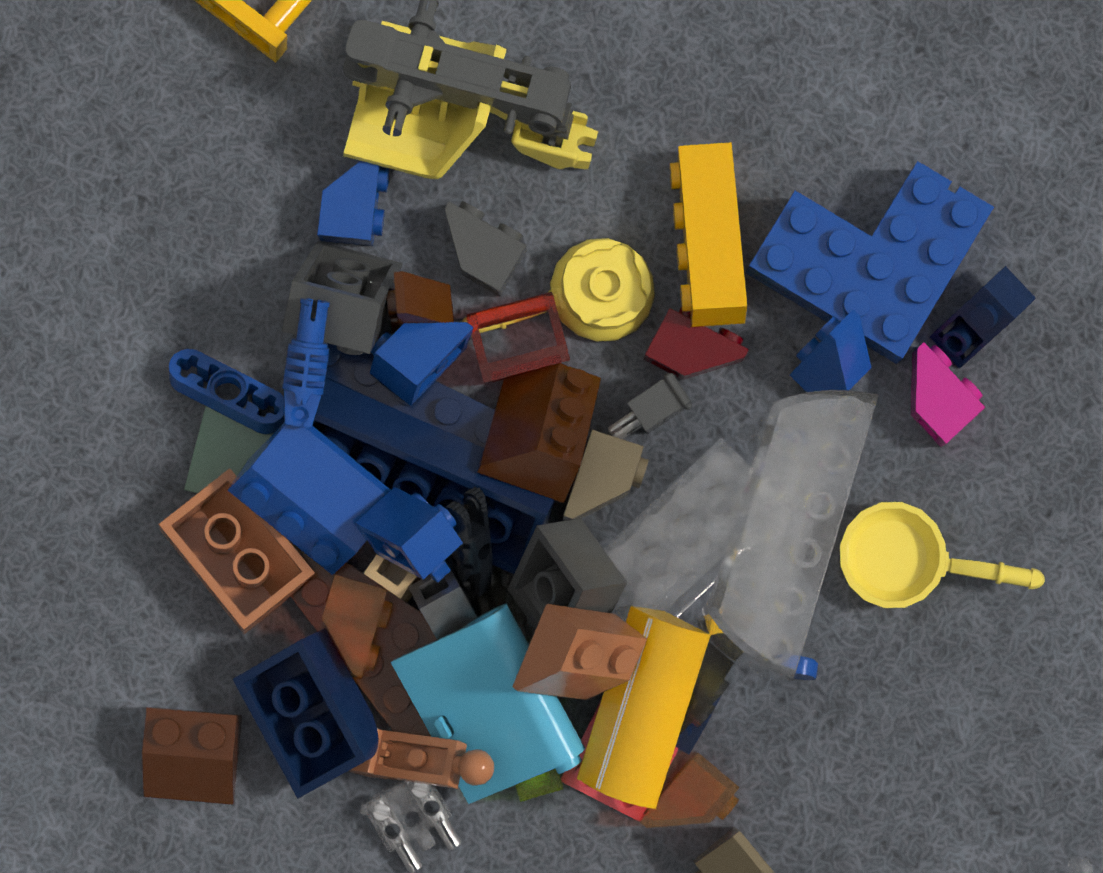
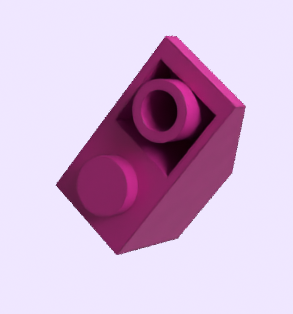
[910,342,985,447]

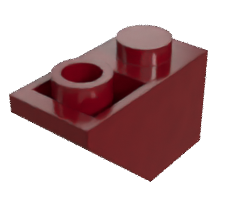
[643,308,749,380]

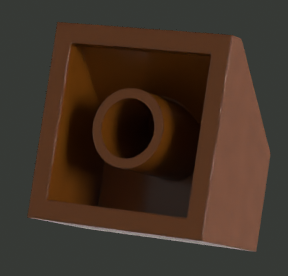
[142,707,242,805]

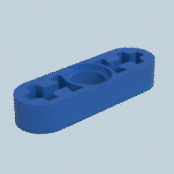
[169,349,285,434]

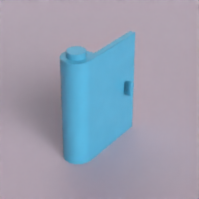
[391,604,585,804]

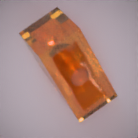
[638,751,740,828]

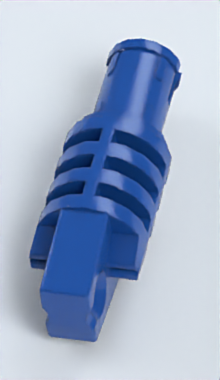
[282,298,330,428]

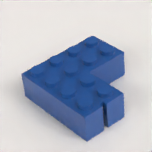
[746,161,994,364]

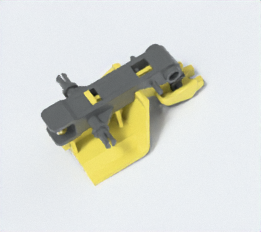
[343,0,598,179]

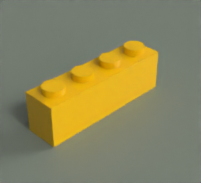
[670,142,747,327]

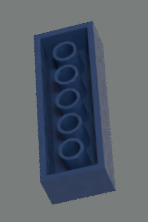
[312,378,556,574]

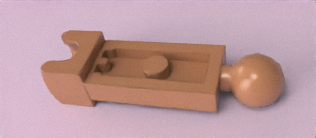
[349,728,494,789]

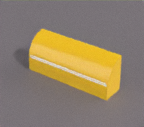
[577,606,711,809]

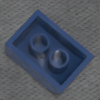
[233,628,379,799]

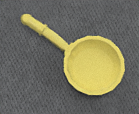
[461,238,655,342]
[840,502,1045,608]

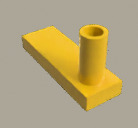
[194,0,312,63]

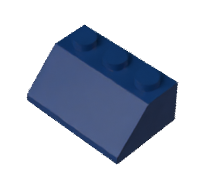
[228,422,390,575]

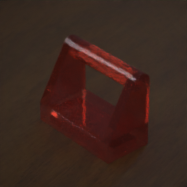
[466,292,570,385]

